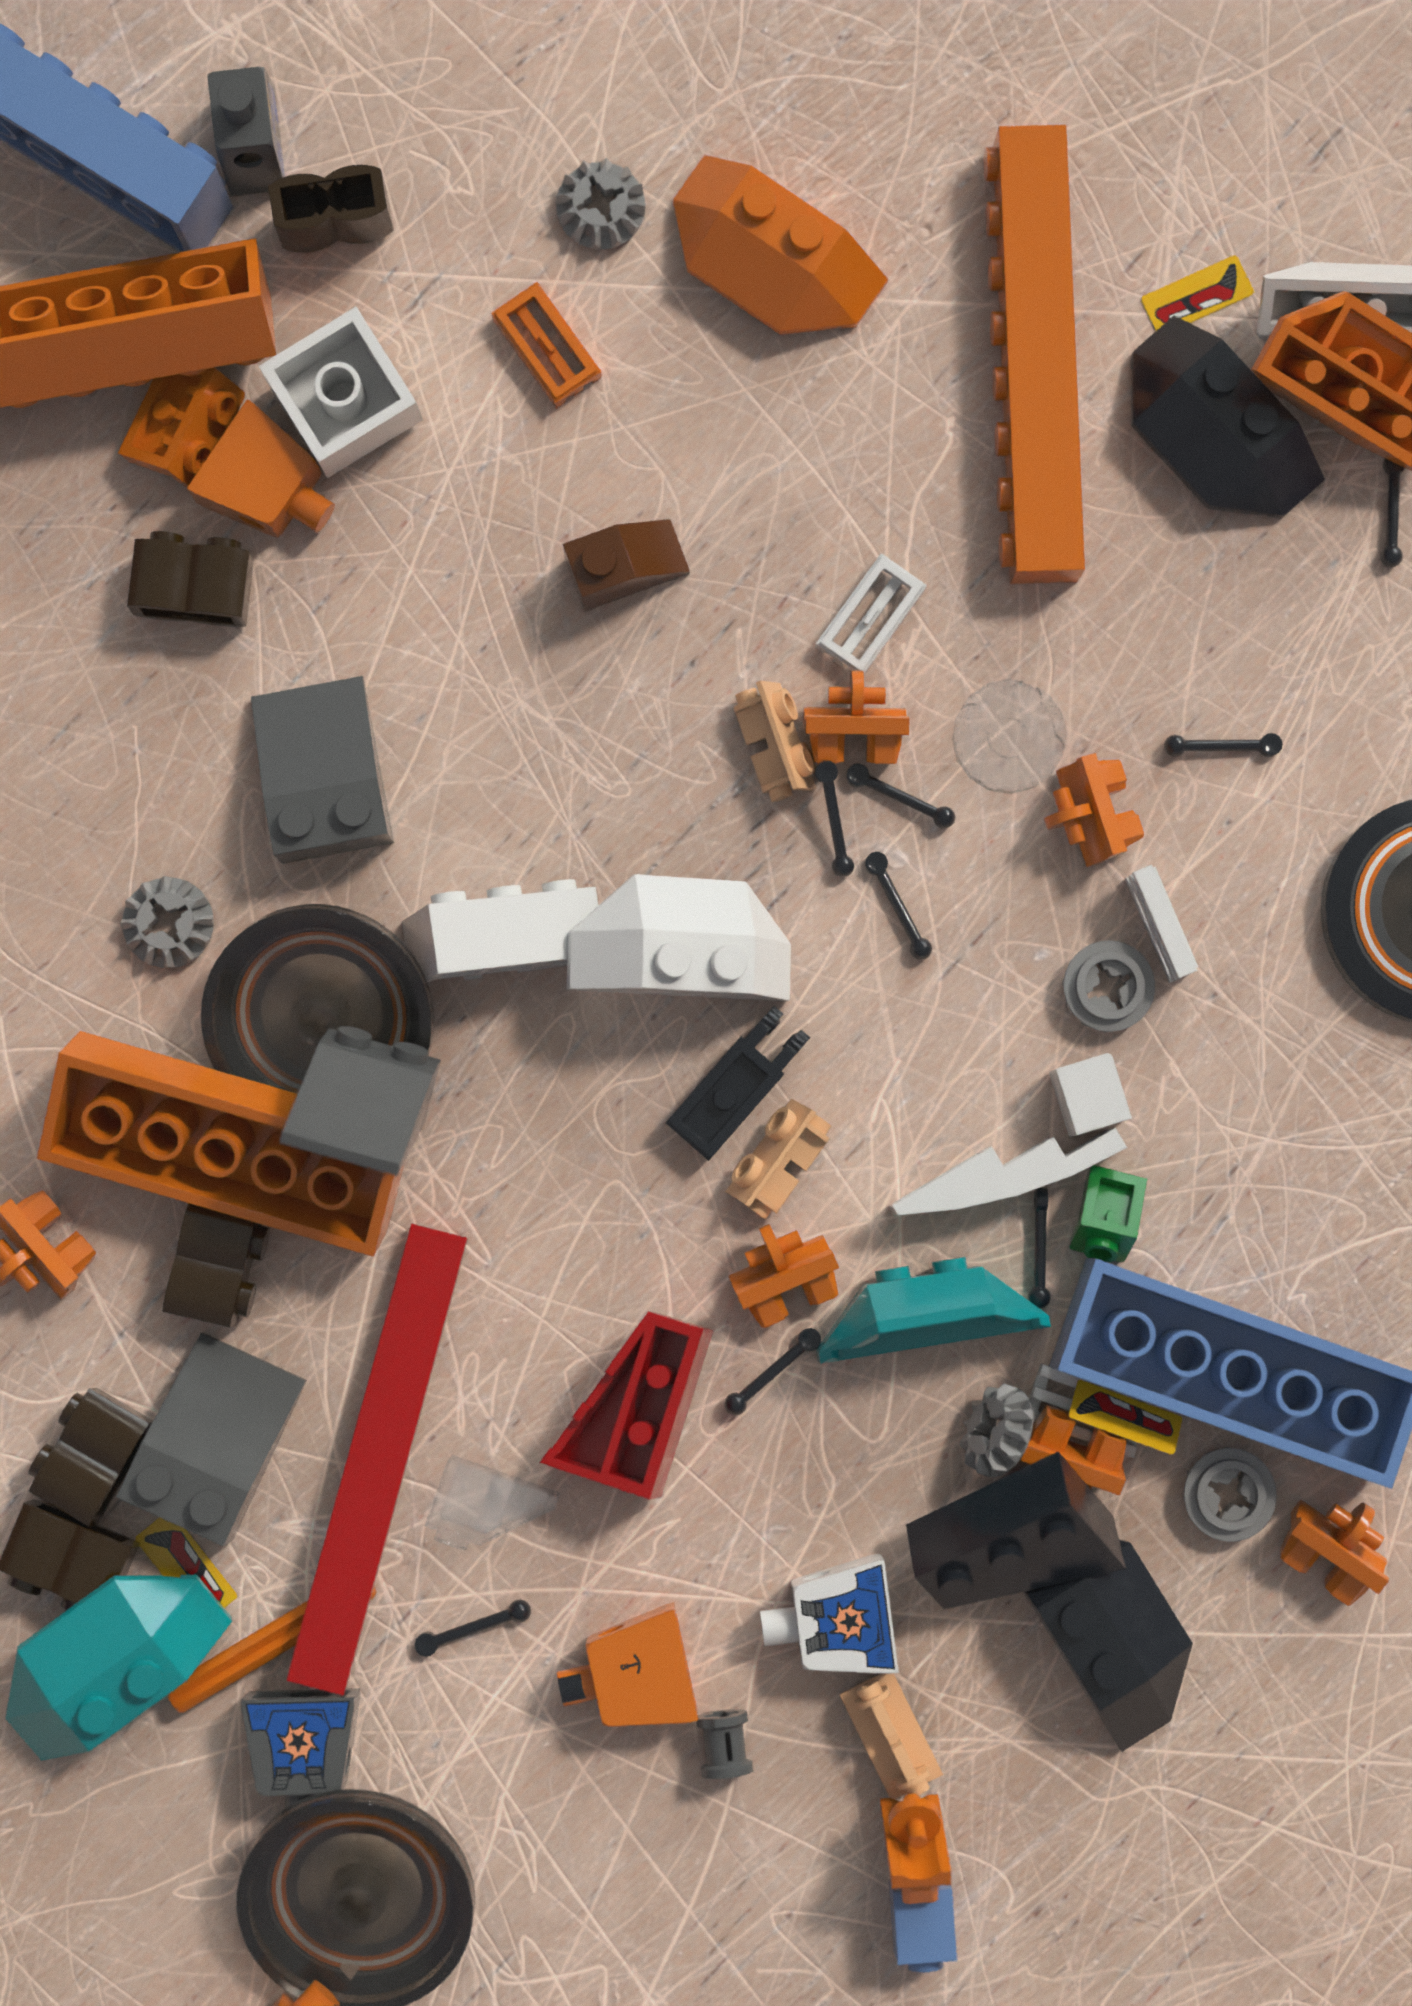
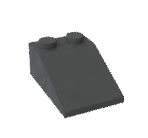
[251,676,394,864]
[280,1026,441,1176]
[116,1333,307,1546]

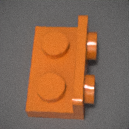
[118,368,245,488]

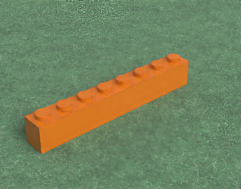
[984,125,1085,584]

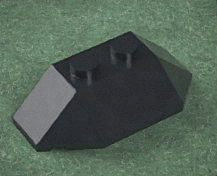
[1131,315,1325,519]
[1023,1539,1193,1752]

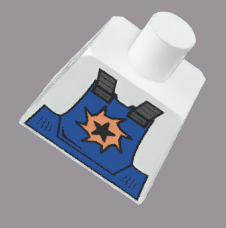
[760,1554,899,1674]

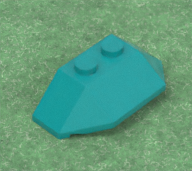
[816,1257,1051,1364]
[5,1575,232,1761]

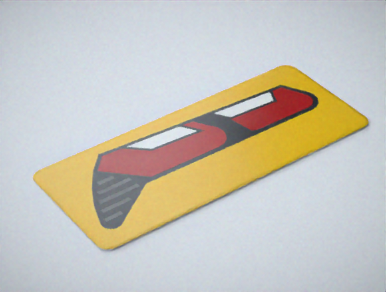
[1141,255,1254,331]
[1069,1380,1182,1455]
[135,1517,237,1608]

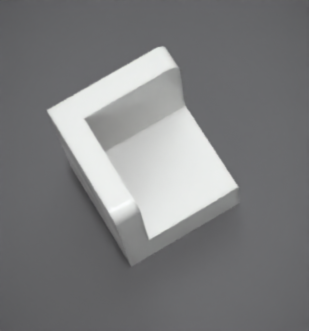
[1049,1053,1132,1137]

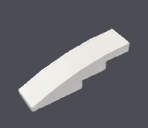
[888,1128,1127,1216]

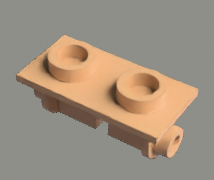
[733,680,817,802]
[725,1099,832,1220]
[839,1673,943,1799]

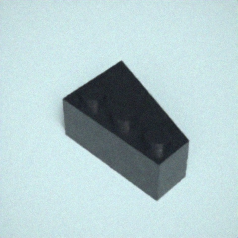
[906,1451,1126,1609]

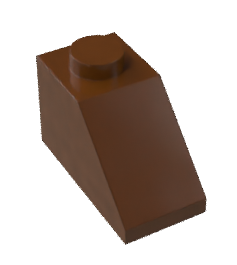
[563,519,690,612]

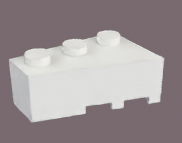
[402,879,598,985]

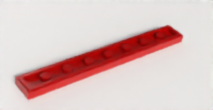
[286,1223,468,1696]

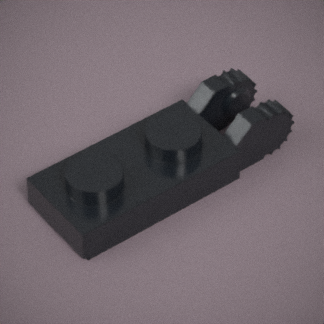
[665,1006,811,1161]

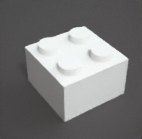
[258,307,423,478]

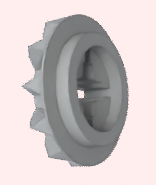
[556,158,646,249]
[120,876,214,968]
[1062,940,1155,1032]
[959,1383,1033,1477]
[1182,1447,1277,1542]

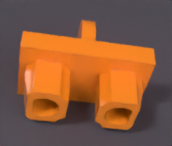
[804,671,910,764]
[1044,753,1144,867]
[0,1190,96,1300]
[728,1224,839,1328]
[1020,1405,1127,1496]
[1280,1499,1389,1606]
[880,1793,951,1904]

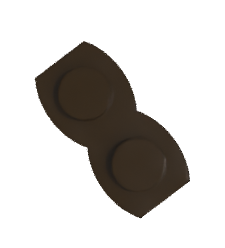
[268,165,394,252]
[127,531,254,627]
[162,1203,270,1328]
[28,1388,154,1526]
[0,1499,140,1610]

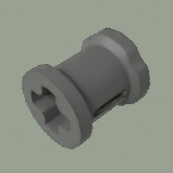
[696,1709,753,1779]

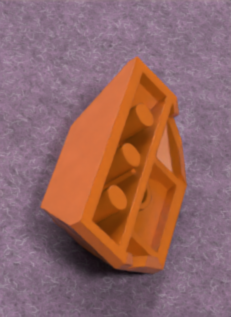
[673,155,888,334]
[1251,291,1412,471]

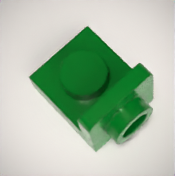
[1069,1165,1147,1262]

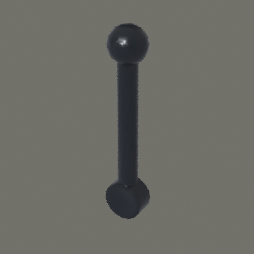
[1380,459,1405,568]
[1164,733,1283,757]
[815,760,854,877]
[846,763,956,829]
[865,852,932,960]
[1028,1188,1051,1309]
[724,1328,821,1415]
[415,1599,531,1657]

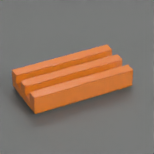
[491,282,602,409]

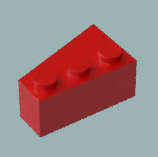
[539,1311,714,1500]

